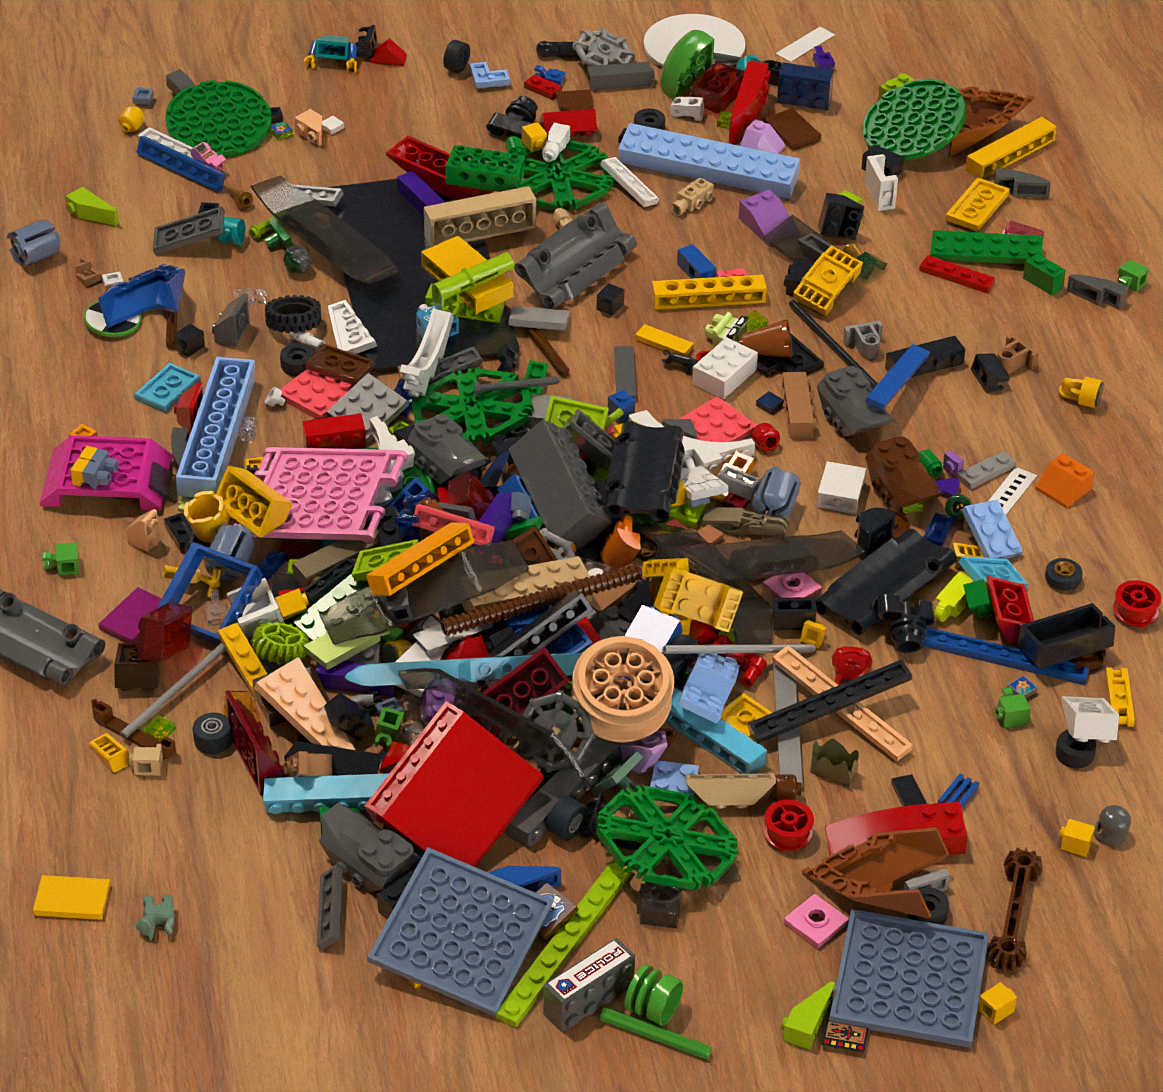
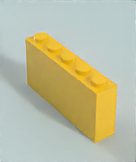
[421,236,514,314]

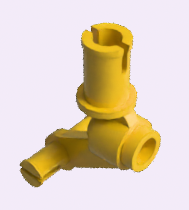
[162,565,222,598]

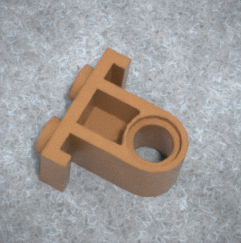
[997,334,1039,374]
[284,751,332,777]

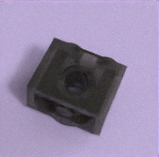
[636,878,683,928]

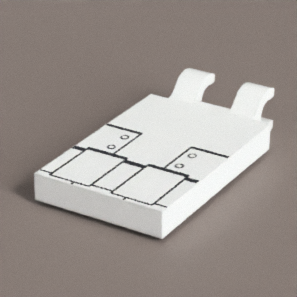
[680,458,728,501]

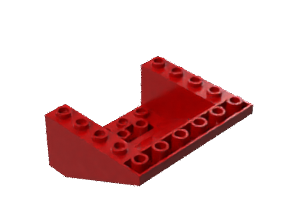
[364,701,544,867]

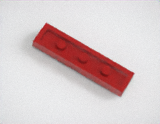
[919,255,995,293]

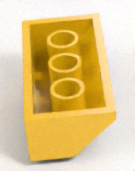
[216,466,293,538]

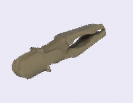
[701,507,790,539]

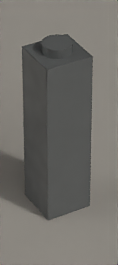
[588,61,655,90]

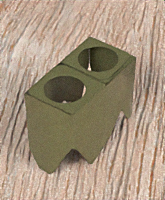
[810,738,859,786]

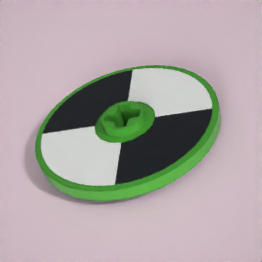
[84,301,141,337]

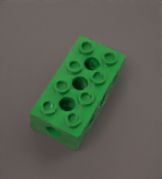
[446,145,525,192]

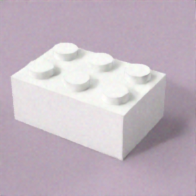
[692,337,758,400]

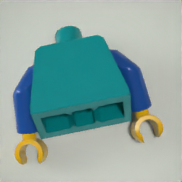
[304,35,357,73]

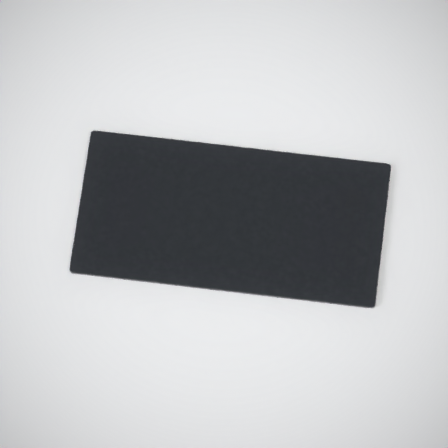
[324,179,520,372]

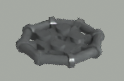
[514,690,596,773]

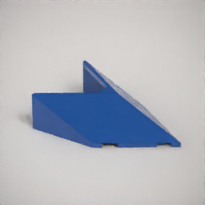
[98,263,185,327]

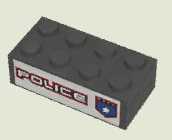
[543,938,635,1032]

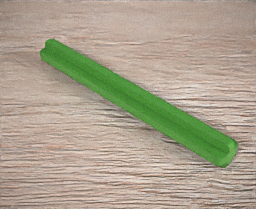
[600,1007,712,1059]

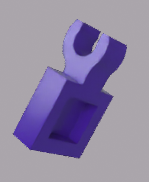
[813,45,835,69]

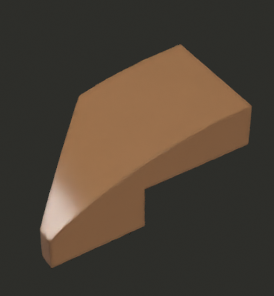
[75,257,102,287]

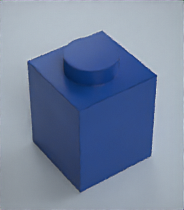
[607,389,635,424]

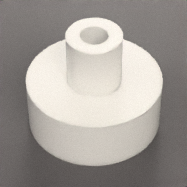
[265,387,285,407]

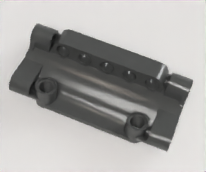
[514,203,637,309]
[0,589,105,686]

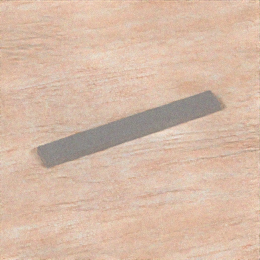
[773,663,803,786]

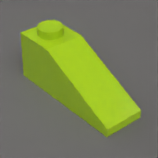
[65,187,119,226]
[781,981,835,1050]

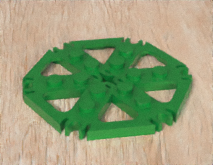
[504,140,614,211]
[411,368,533,446]
[596,785,739,891]

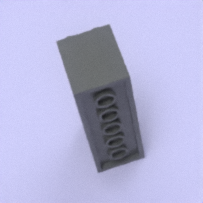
[508,420,612,552]

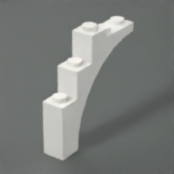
[400,309,454,398]
[629,410,755,475]
[367,416,415,522]

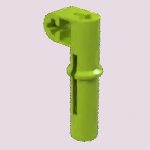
[432,252,515,315]

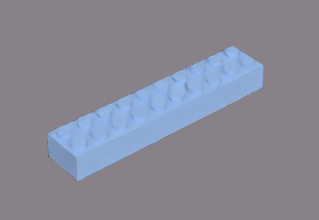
[618,123,800,199]
[176,357,256,497]

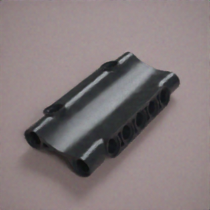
[605,421,685,523]
[815,529,957,635]

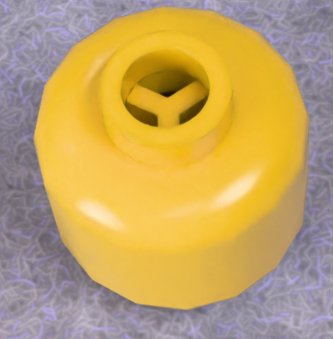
[118,106,145,132]

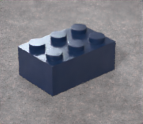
[777,62,834,110]

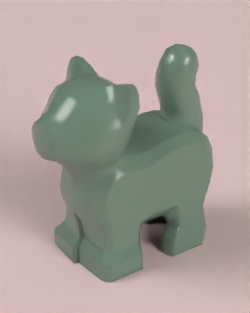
[136,895,175,940]

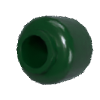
[945,494,973,521]

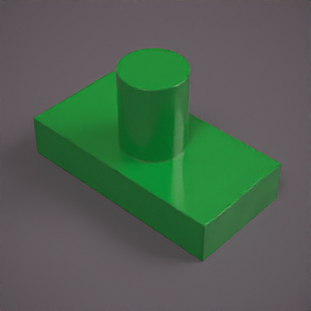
[264,217,294,250]

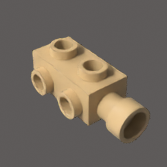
[670,177,714,217]

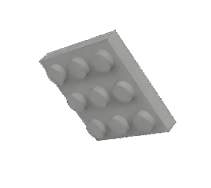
[327,373,409,444]

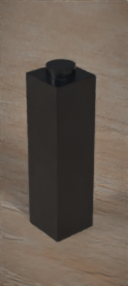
[643,633,698,700]

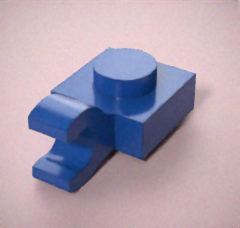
[534,65,566,86]

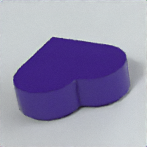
[936,478,960,498]

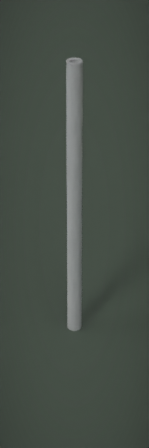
[120,643,226,739]
[662,644,816,654]

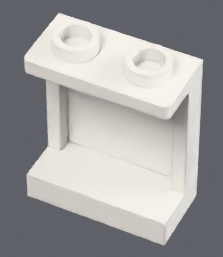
[864,154,898,211]
[817,461,866,514]
[227,578,284,638]

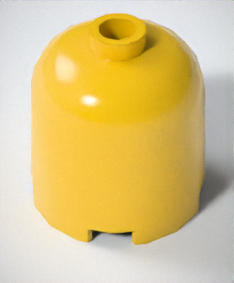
[184,491,231,543]

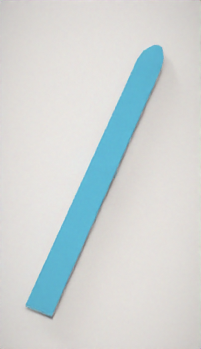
[345,653,582,686]

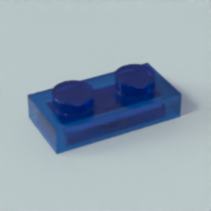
[923,512,954,547]
[256,551,289,581]

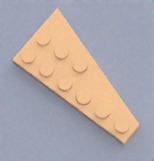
[254,657,355,750]

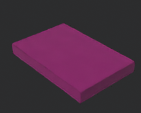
[98,587,162,643]

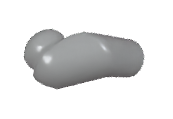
[350,694,374,706]

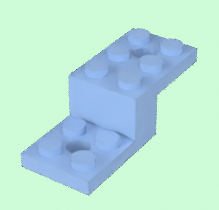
[678,653,740,724]

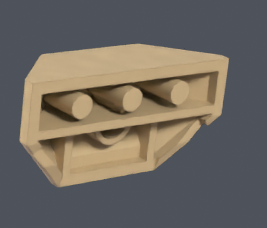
[685,773,776,809]

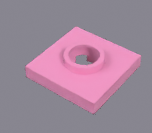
[763,565,822,598]
[784,894,849,949]

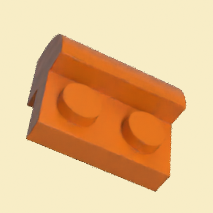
[600,515,640,571]

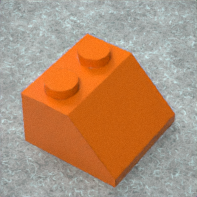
[1035,453,1094,508]

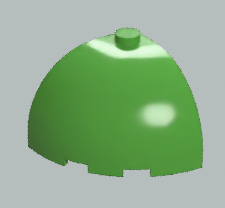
[660,30,715,100]

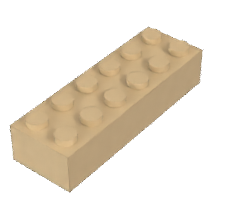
[424,186,536,247]
[458,556,592,612]

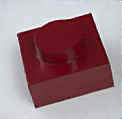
[723,493,751,509]

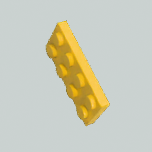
[945,178,1010,232]

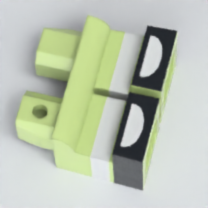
[704,312,749,346]

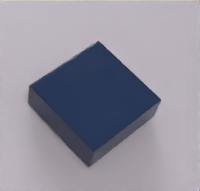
[756,391,784,414]

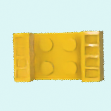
[794,245,863,317]
[642,558,692,636]
[653,566,743,632]

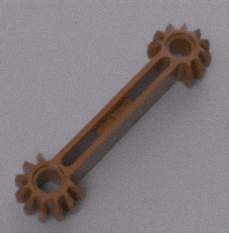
[987,847,1043,972]

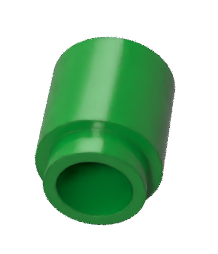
[505,136,526,155]
[919,449,943,478]

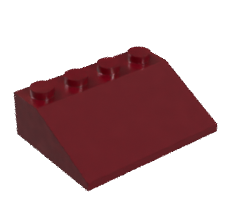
[225,690,287,796]

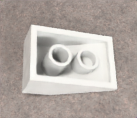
[1061,696,1119,743]

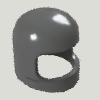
[1094,805,1131,846]

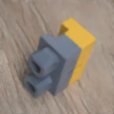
[71,446,119,489]

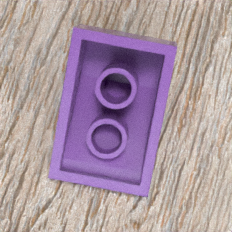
[738,190,799,247]

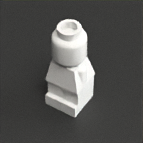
[542,123,570,162]

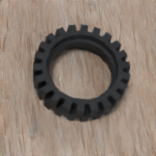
[265,295,321,333]

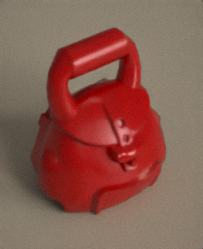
[832,646,873,685]

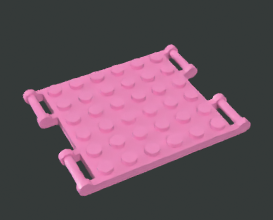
[233,447,408,544]

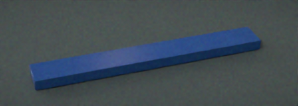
[923,627,1089,685]

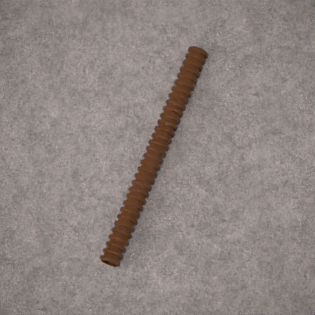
[441,563,642,637]

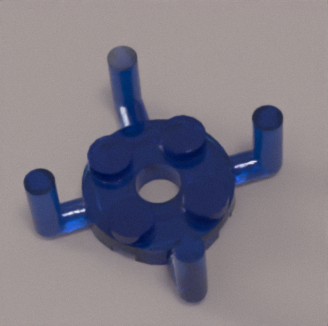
[394,494,431,543]

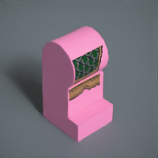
[190,142,226,171]

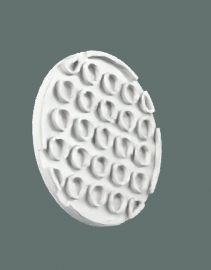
[644,14,745,75]

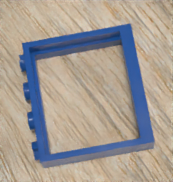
[154,542,262,645]

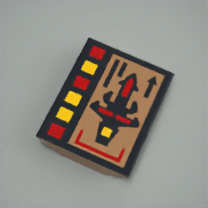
[822,1019,869,1052]

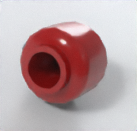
[751,423,780,452]

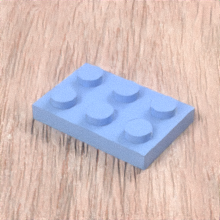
[962,499,1023,559]

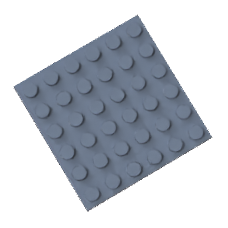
[367,847,554,1017]
[829,909,989,1048]

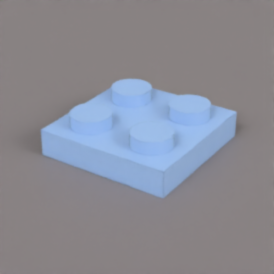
[650,760,699,800]

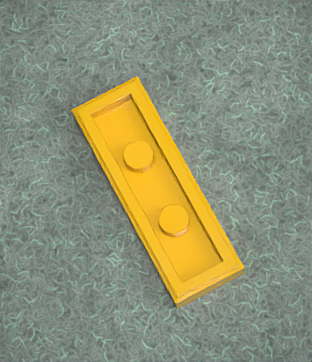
[635,324,694,356]

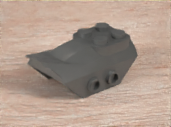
[817,366,895,437]
[408,414,492,484]
[319,803,421,892]

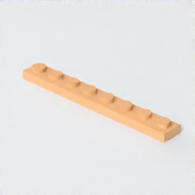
[773,645,913,762]

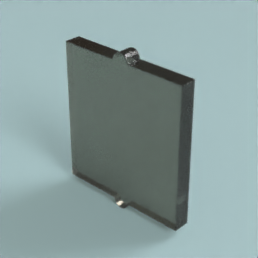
[148,461,178,504]

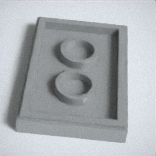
[509,306,570,331]

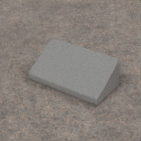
[717,466,761,500]

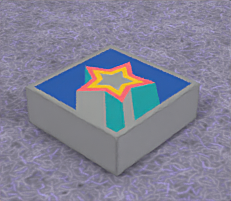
[1007,675,1038,699]

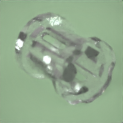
[238,416,259,442]

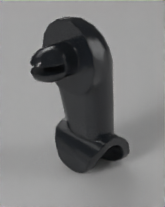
[662,349,698,374]

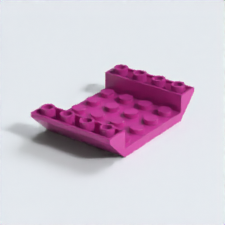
[40,435,172,511]

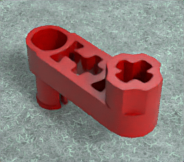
[711,634,767,688]

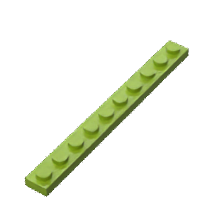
[496,858,633,1028]

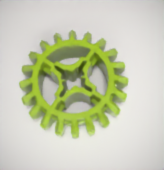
[252,621,310,665]

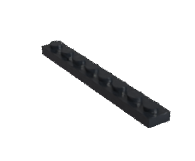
[748,659,912,744]

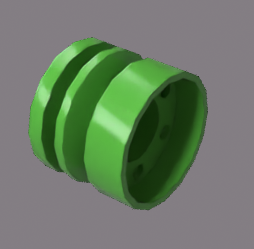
[624,964,684,1026]

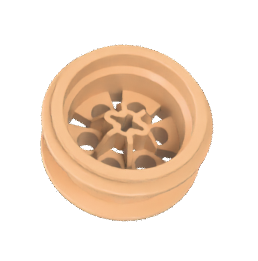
[571,636,674,743]

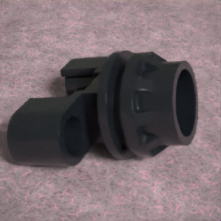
[486,96,538,144]
[877,594,935,653]

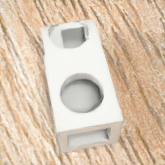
[669,97,705,121]

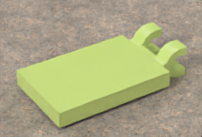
[304,608,390,670]

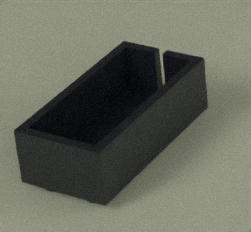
[1018,603,1115,669]

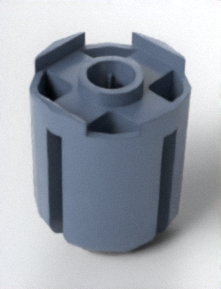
[7,220,60,267]
[752,467,801,518]
[204,523,256,582]

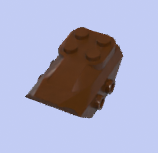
[865,436,945,509]

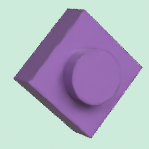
[943,450,964,478]

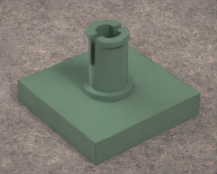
[590,751,643,797]

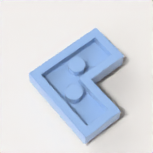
[470,62,510,89]

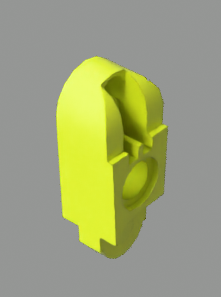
[934,572,974,622]

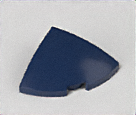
[480,451,510,487]

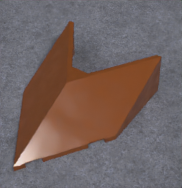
[949,86,1035,158]
[801,827,949,919]

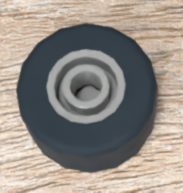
[192,712,233,754]
[547,796,587,841]

